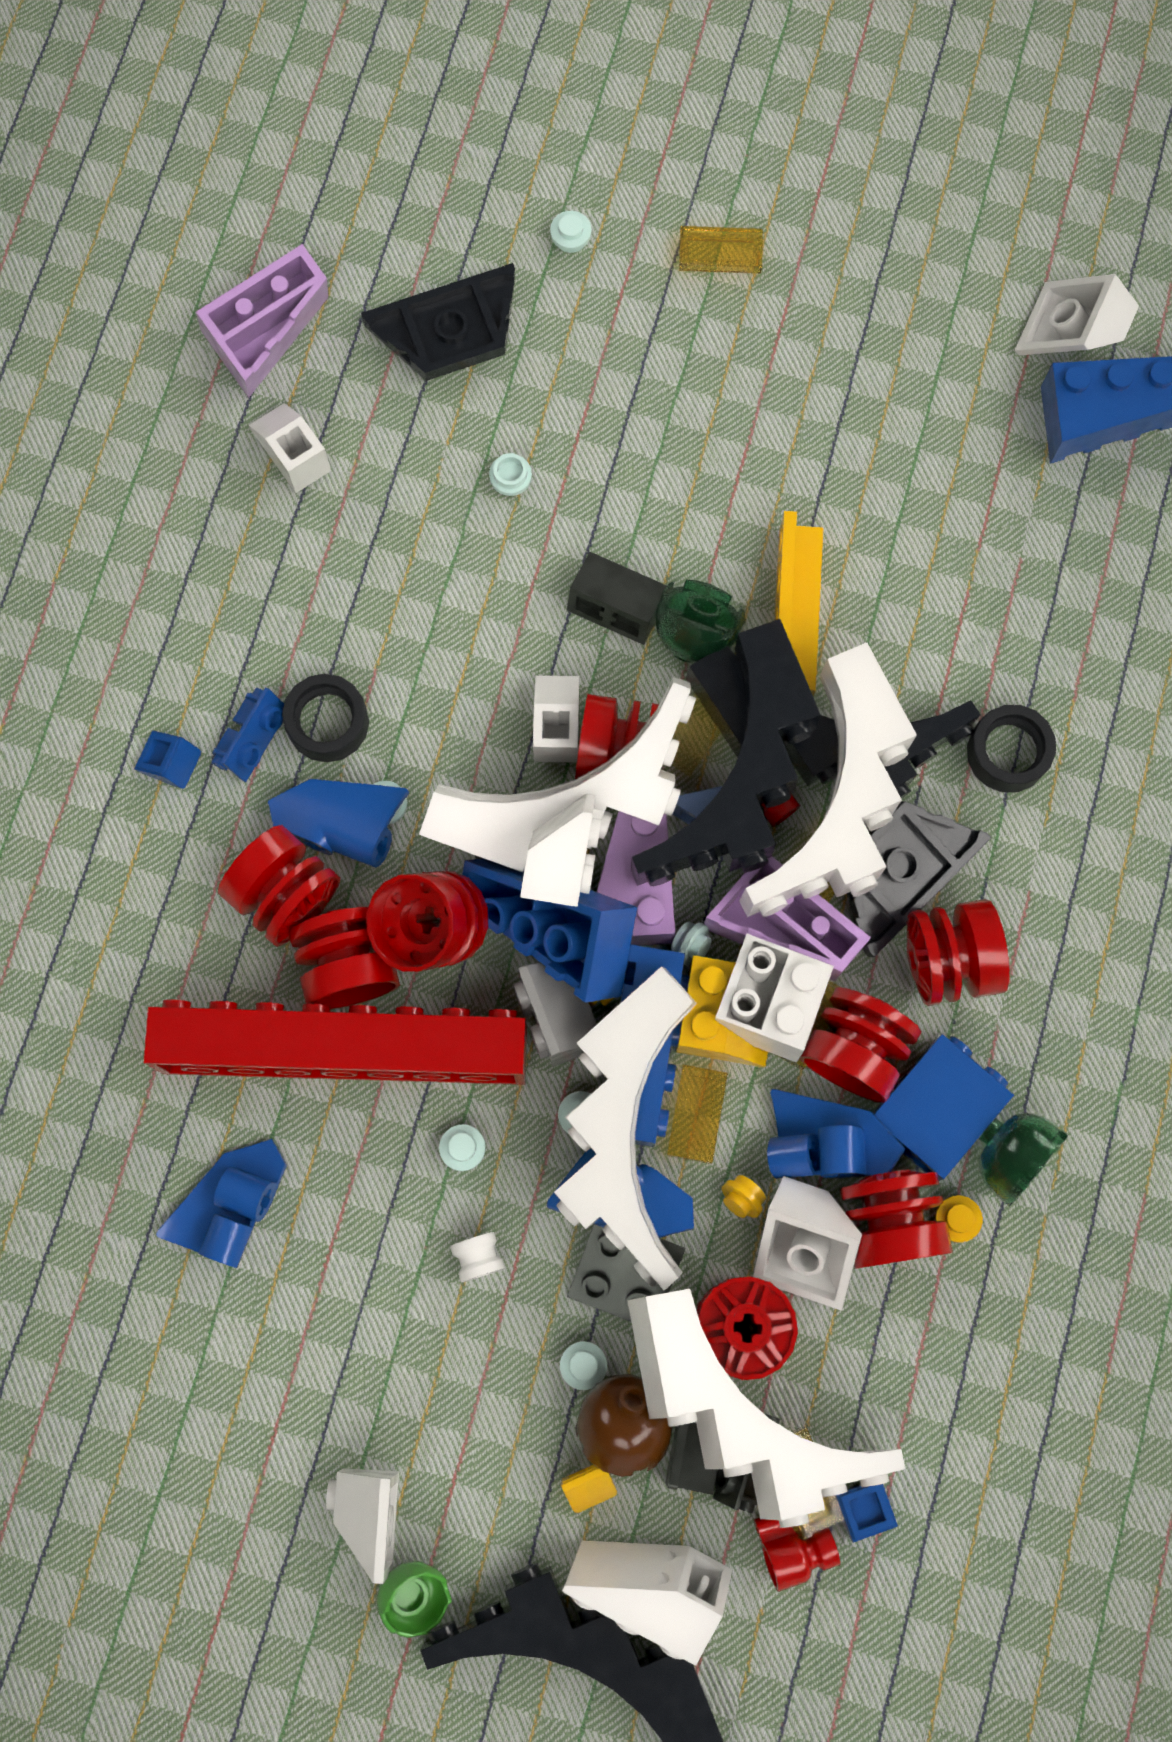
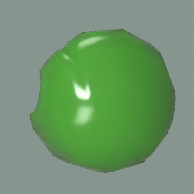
[377,1561,452,1638]

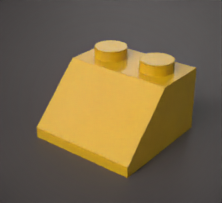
[676,955,768,1068]

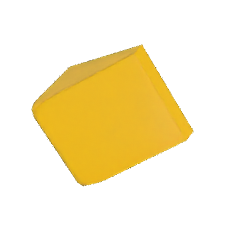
[561,1464,617,1513]

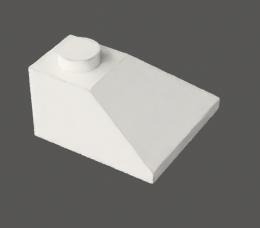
[1015,274,1139,355]
[753,1176,862,1311]
[326,1469,399,1584]

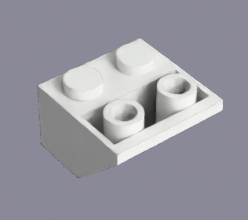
[520,794,603,907]
[715,934,834,1063]

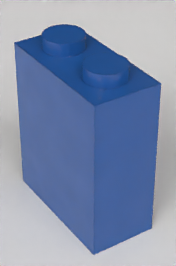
[873,1034,1014,1181]

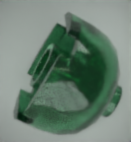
[655,580,746,663]
[978,1112,1069,1207]

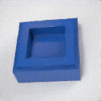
[835,1484,898,1543]

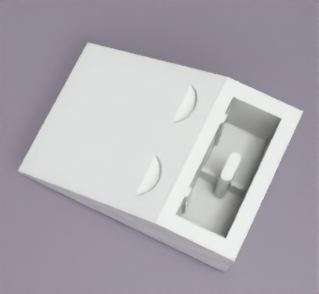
[562,1540,732,1666]

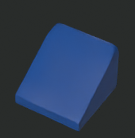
[134,731,201,789]

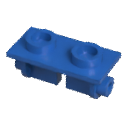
[211,687,284,783]

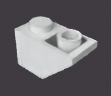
[249,403,331,493]
[533,676,579,762]

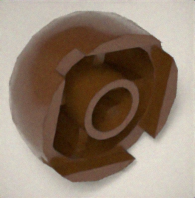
[575,1374,673,1477]

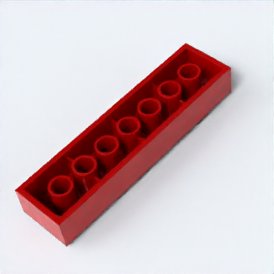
[144,999,527,1085]

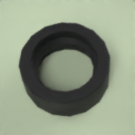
[282,673,369,763]
[967,705,1056,792]

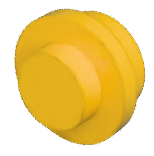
[722,1175,766,1218]
[935,1195,983,1243]

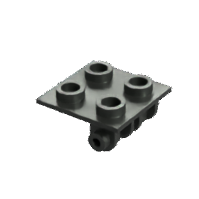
[567,1224,686,1322]

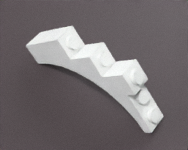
[739,643,917,917]
[419,677,696,872]
[554,966,697,1290]
[627,1288,905,1528]

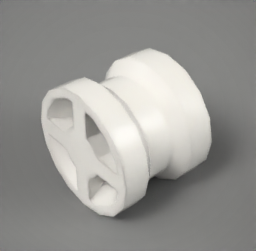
[450,1232,505,1283]

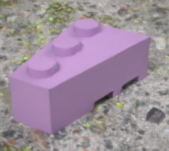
[196,244,328,398]
[597,811,675,946]
[704,857,871,981]

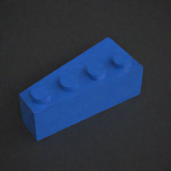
[1041,356,1172,464]
[462,859,637,1003]
[621,945,689,1147]

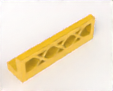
[774,511,823,696]

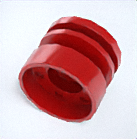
[575,694,659,779]
[218,825,341,947]
[366,871,488,972]
[907,899,1010,1006]
[288,906,400,1010]
[799,987,922,1103]
[839,1170,953,1269]
[696,1276,798,1380]

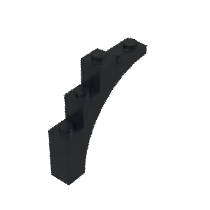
[631,619,821,886]
[686,644,981,799]
[420,1563,724,1742]

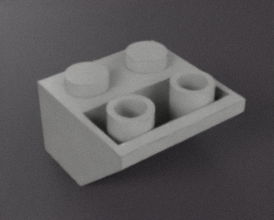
[513,963,597,1067]

